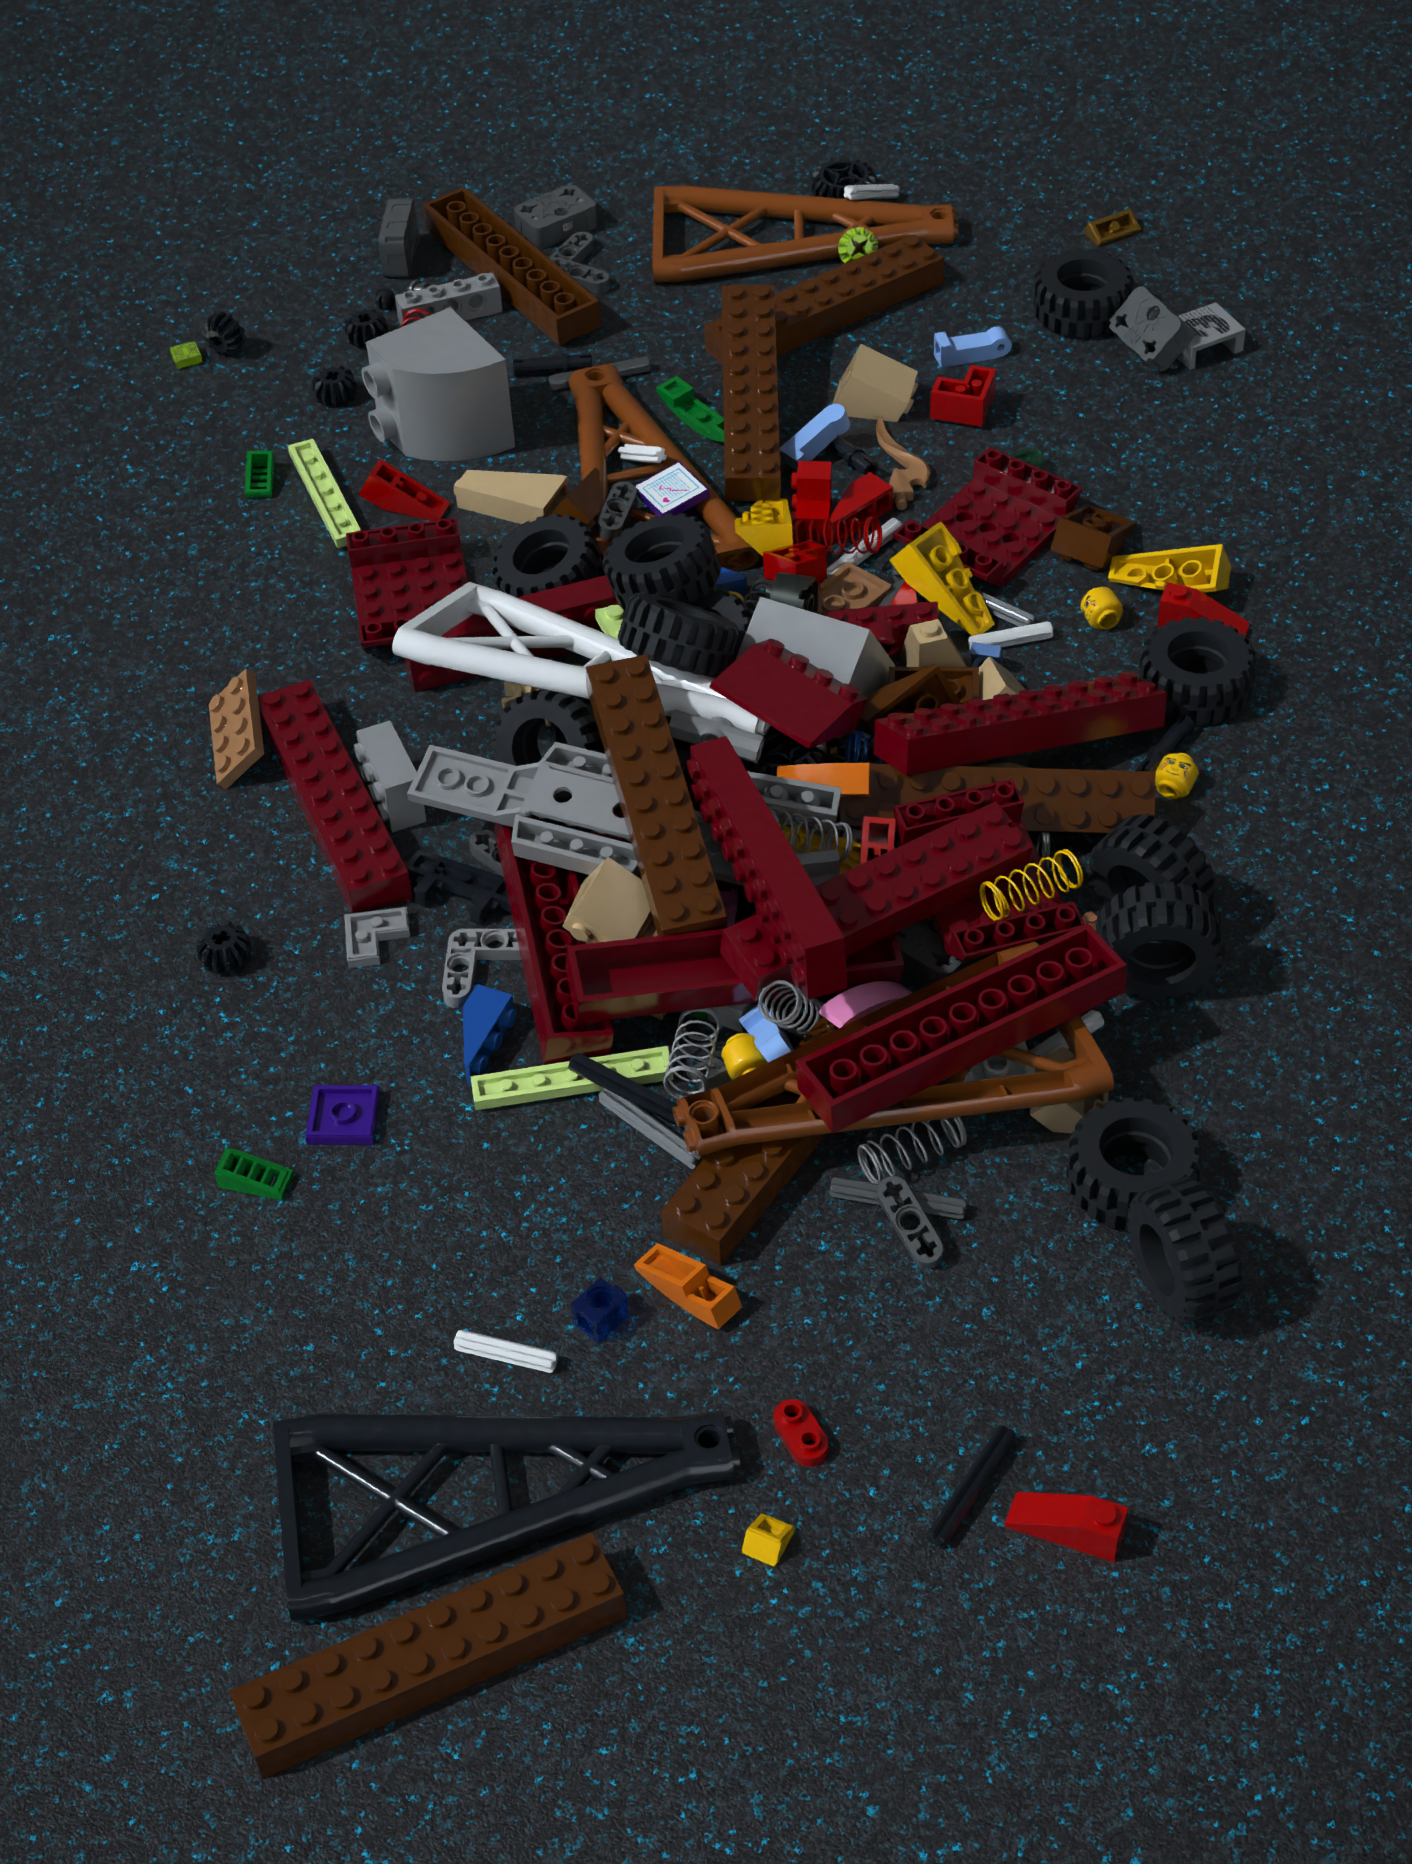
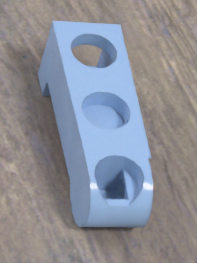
[934,327,1012,368]
[780,404,850,472]
[739,1002,794,1062]

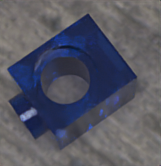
[571,1277,628,1344]

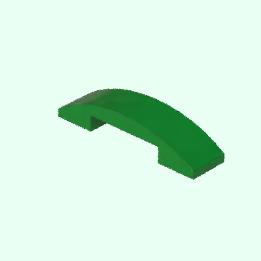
[656,376,724,442]

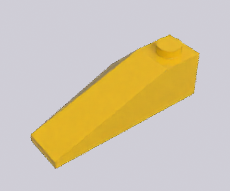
[735,498,793,556]
[890,521,995,636]
[1108,544,1231,593]

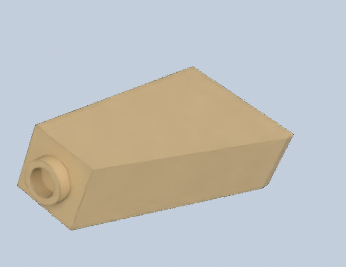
[454,470,569,524]

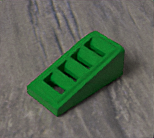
[245,450,276,498]
[215,1147,294,1201]

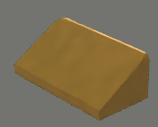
[1083,208,1141,246]

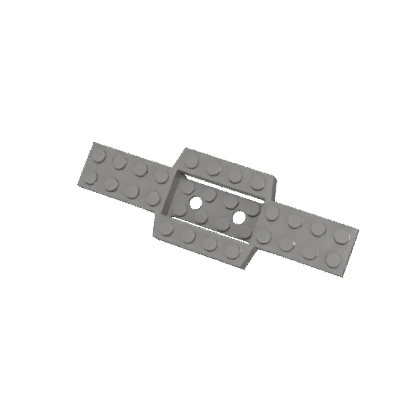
[407,742,785,886]

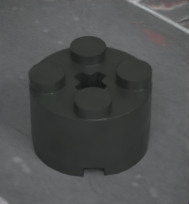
[765,572,819,612]

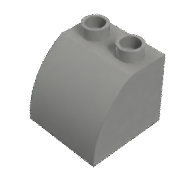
[361,307,515,461]
[735,597,896,746]

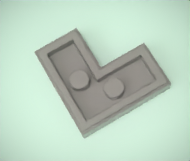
[344,907,410,968]

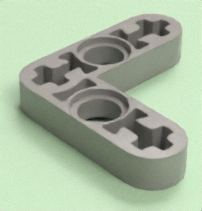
[442,928,521,1008]

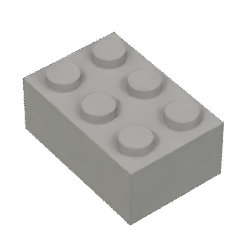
[354,720,427,832]

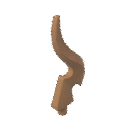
[876,416,930,510]

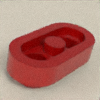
[773,1399,828,1467]

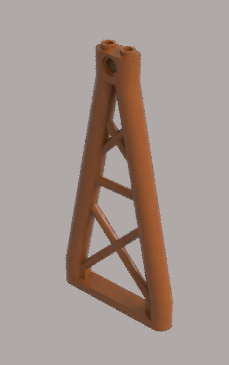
[653,185,958,283]
[568,364,759,572]
[672,941,1114,1157]

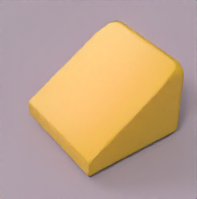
[742,1513,795,1566]

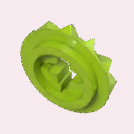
[838,227,878,263]

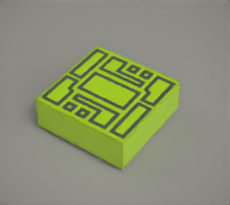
[170,341,202,369]

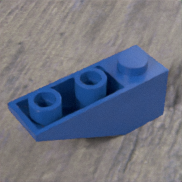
[463,984,517,1086]

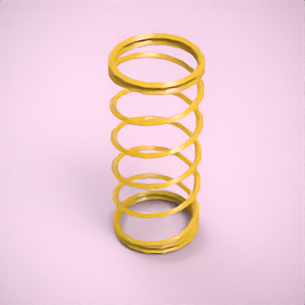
[979,849,1083,921]

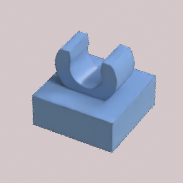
[970,642,1003,667]

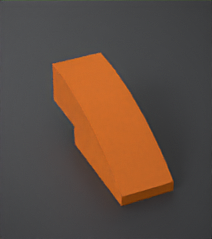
[777,763,870,797]
[634,1243,742,1330]

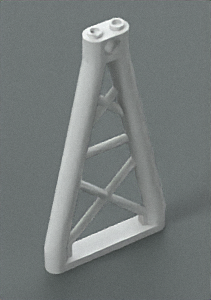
[392,582,771,735]

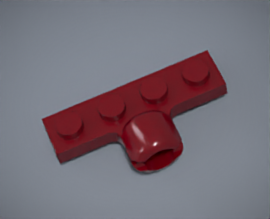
[821,601,939,657]

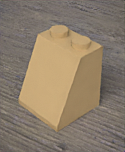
[832,344,918,422]
[562,857,651,944]

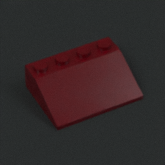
[709,639,868,749]

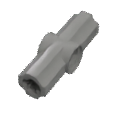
[669,710,765,763]

